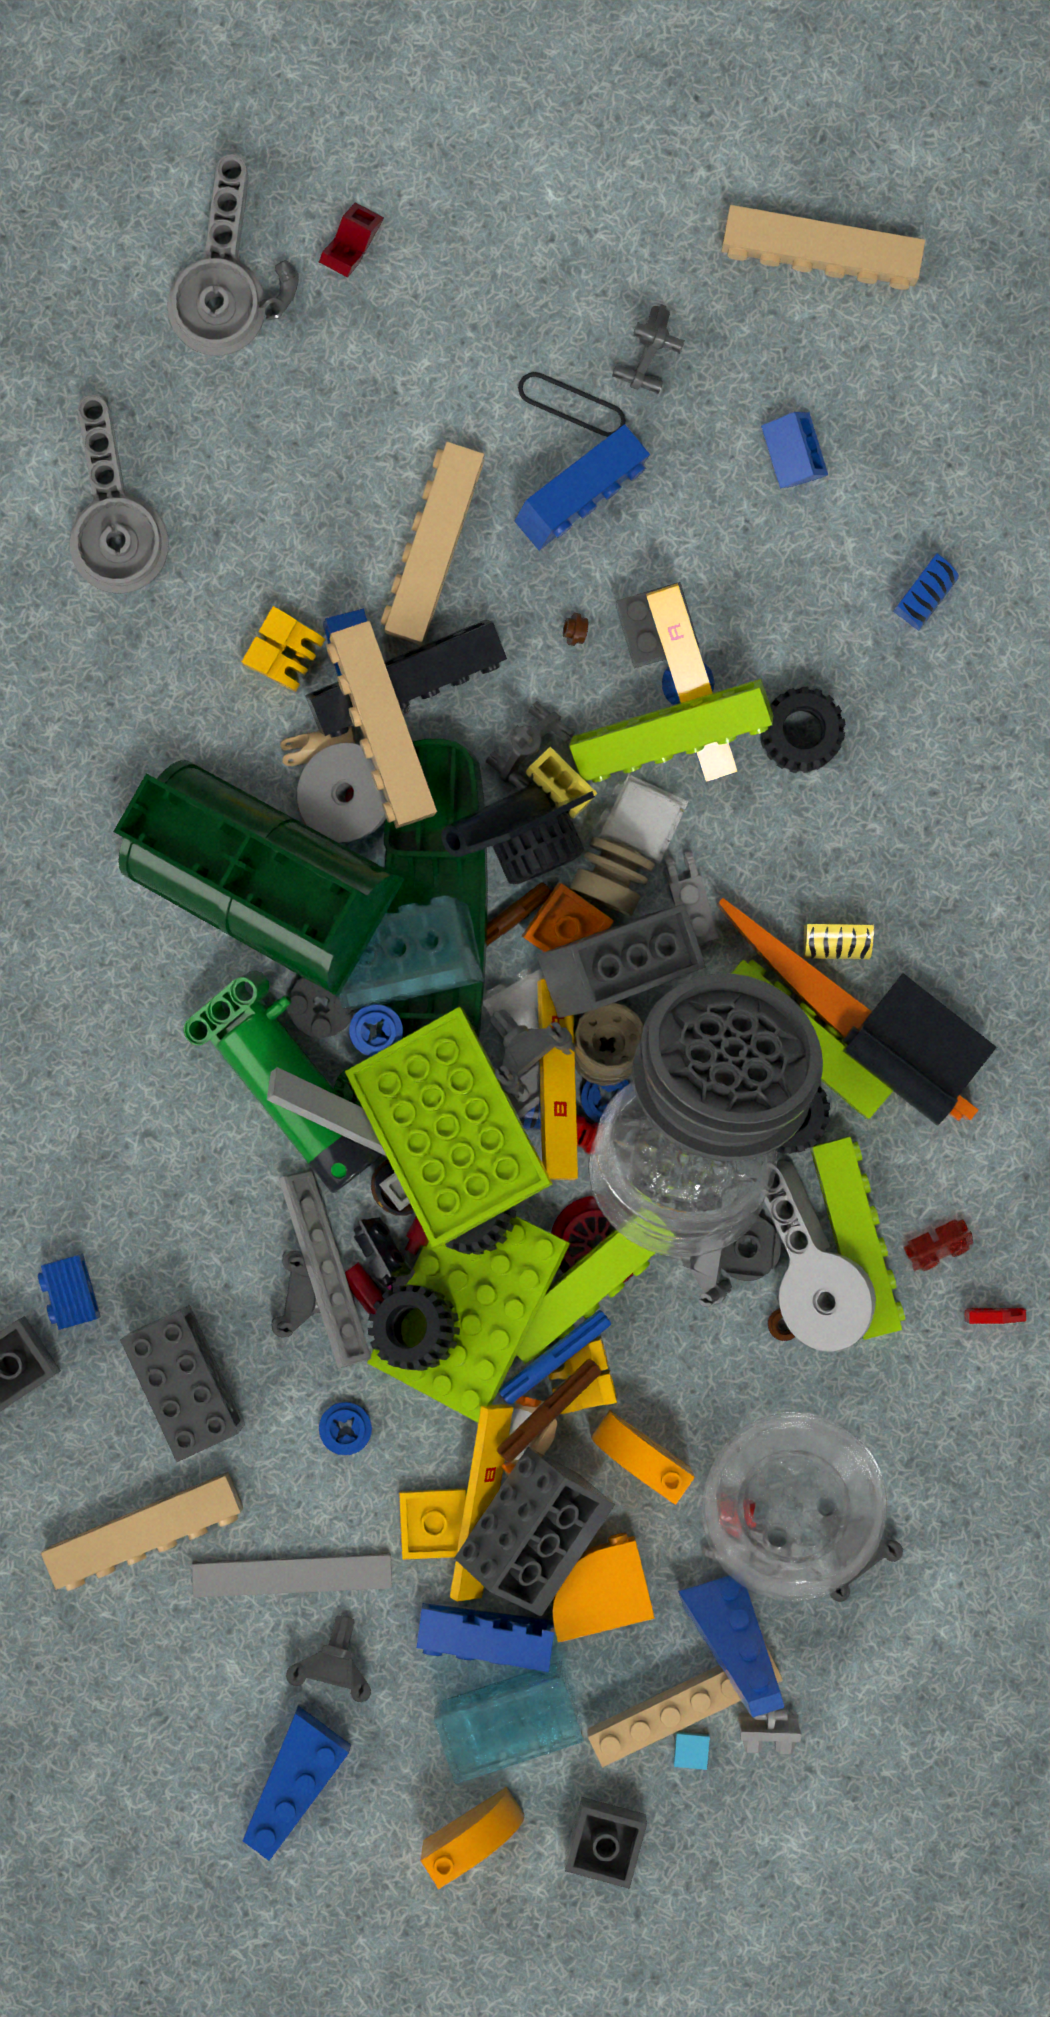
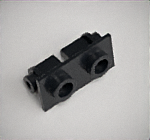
[354,1217,411,1287]

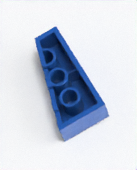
[514,424,650,551]
[678,1572,785,1718]
[416,1603,554,1673]
[243,1705,351,1861]

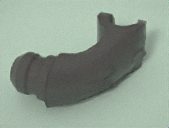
[259,260,299,320]

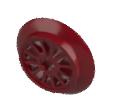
[551,1195,634,1283]

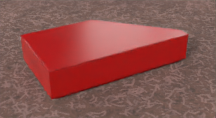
[965,1308,1026,1324]

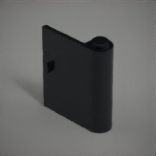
[441,785,595,857]
[841,973,997,1125]

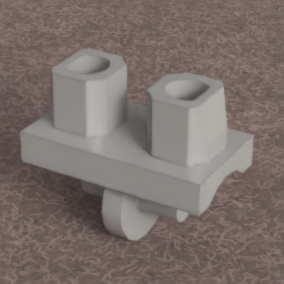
[739,1710,801,1754]

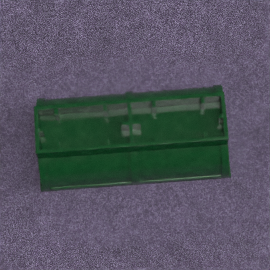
[113,760,405,997]

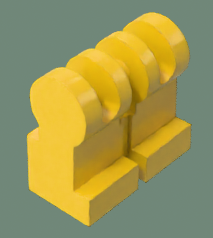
[241,606,326,692]
[548,1337,617,1414]

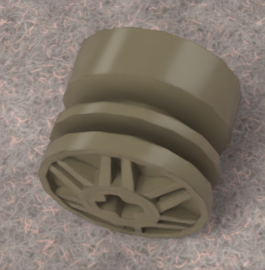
[569,836,655,916]
[574,1003,644,1086]

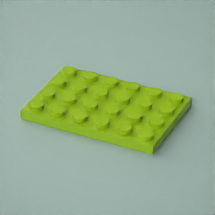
[345,1007,553,1249]
[367,1216,570,1423]

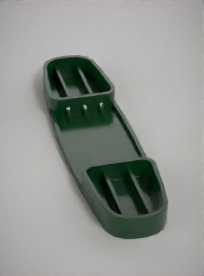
[376,739,488,1039]

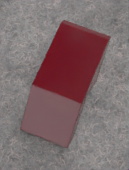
[319,202,384,278]

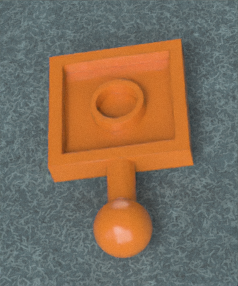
[521,882,614,952]

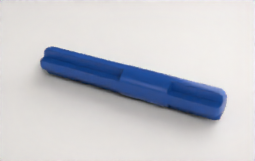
[499,1310,611,1404]

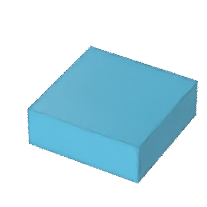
[673,1731,710,1770]

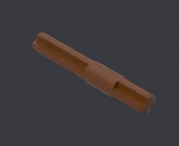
[487,882,552,946]
[497,1359,602,1463]

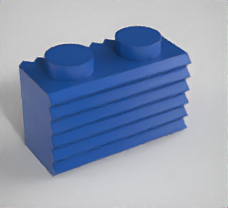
[38,1253,101,1330]

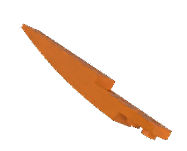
[716,898,979,1121]

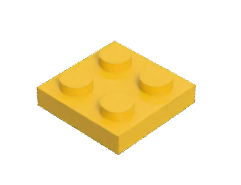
[399,1488,466,1560]

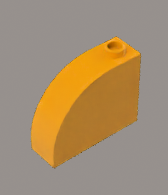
[591,1410,695,1505]
[552,1533,655,1643]
[420,1787,524,1889]

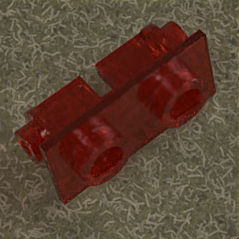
[903,1219,973,1272]

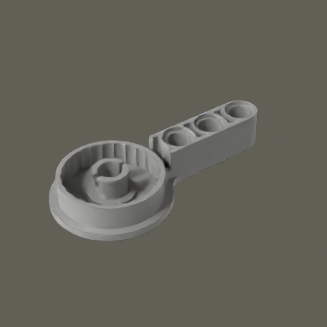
[167,154,266,356]
[70,395,169,594]
[297,743,387,847]
[756,1160,876,1352]

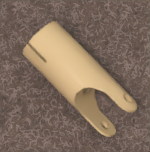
[280,725,356,766]

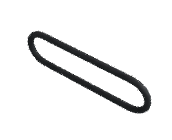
[518,372,626,437]

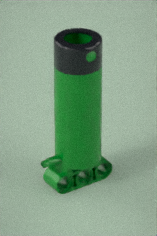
[183,970,383,1193]

